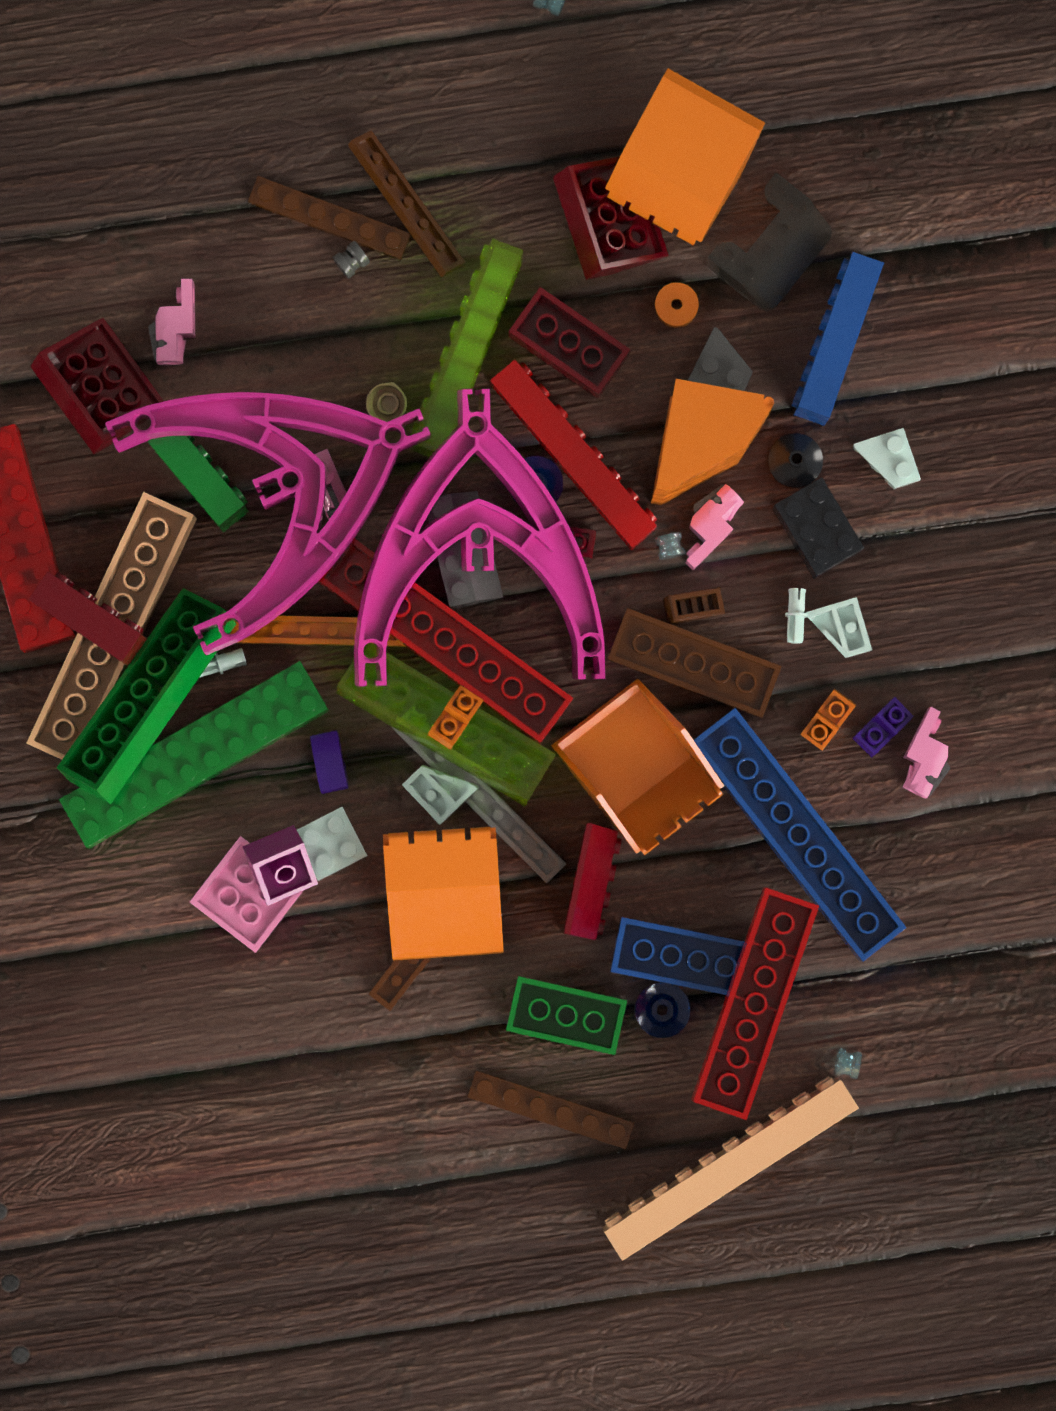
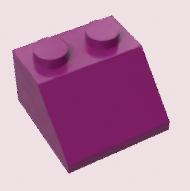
[243,825,318,906]

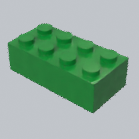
[148,436,249,533]
[506,976,627,1055]

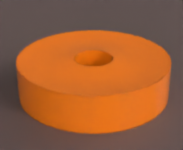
[655,282,699,328]

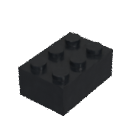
[772,477,864,579]

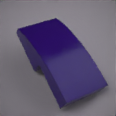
[852,697,914,758]
[310,730,349,794]

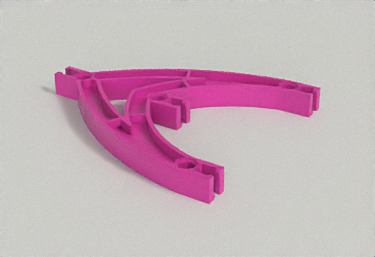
[354,389,605,686]
[105,392,431,656]

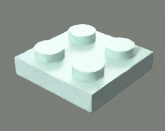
[297,807,367,881]

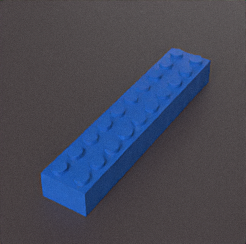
[694,708,907,962]

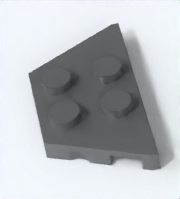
[688,327,753,391]

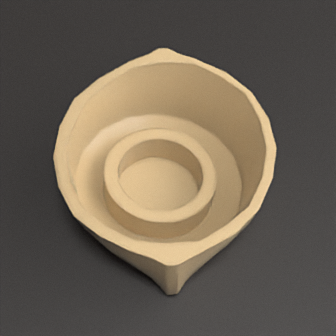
[366,382,407,422]

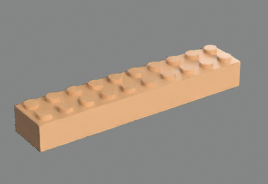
[27,492,197,759]
[602,1076,859,1261]

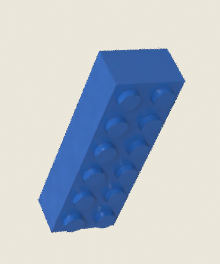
[791,252,884,426]
[610,917,744,995]

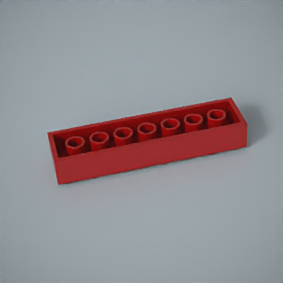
[0,424,77,653]
[691,887,819,1120]

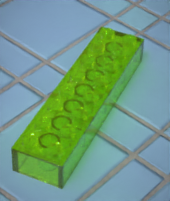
[410,238,523,457]
[336,643,556,806]

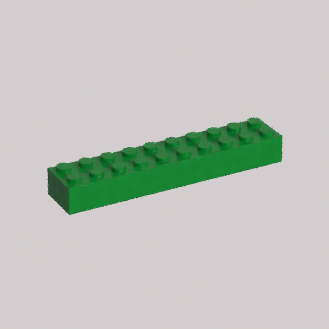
[59,661,329,848]

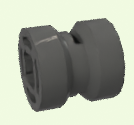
[332,241,370,279]

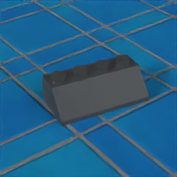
[427,491,503,610]

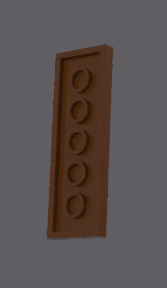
[608,608,782,718]

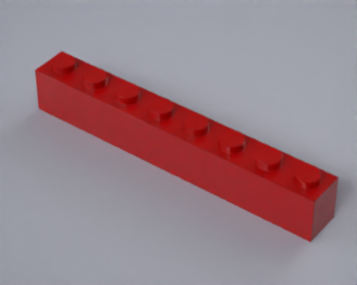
[490,360,657,550]

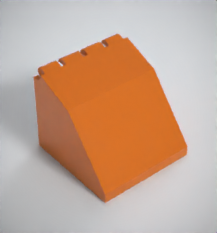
[605,68,765,245]
[651,379,774,505]
[551,679,724,856]
[383,827,504,960]

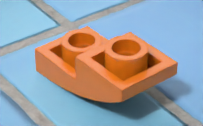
[427,685,483,750]
[800,688,856,751]

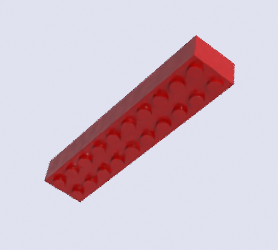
[318,538,573,744]

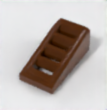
[663,587,725,625]

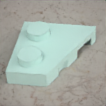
[806,597,872,658]
[402,765,479,825]

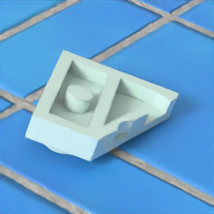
[852,428,921,489]

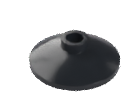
[768,433,823,488]

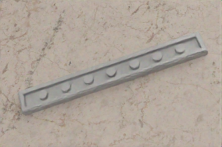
[392,708,566,883]

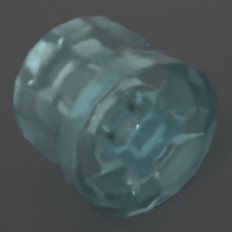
[655,532,686,560]
[834,1048,862,1079]

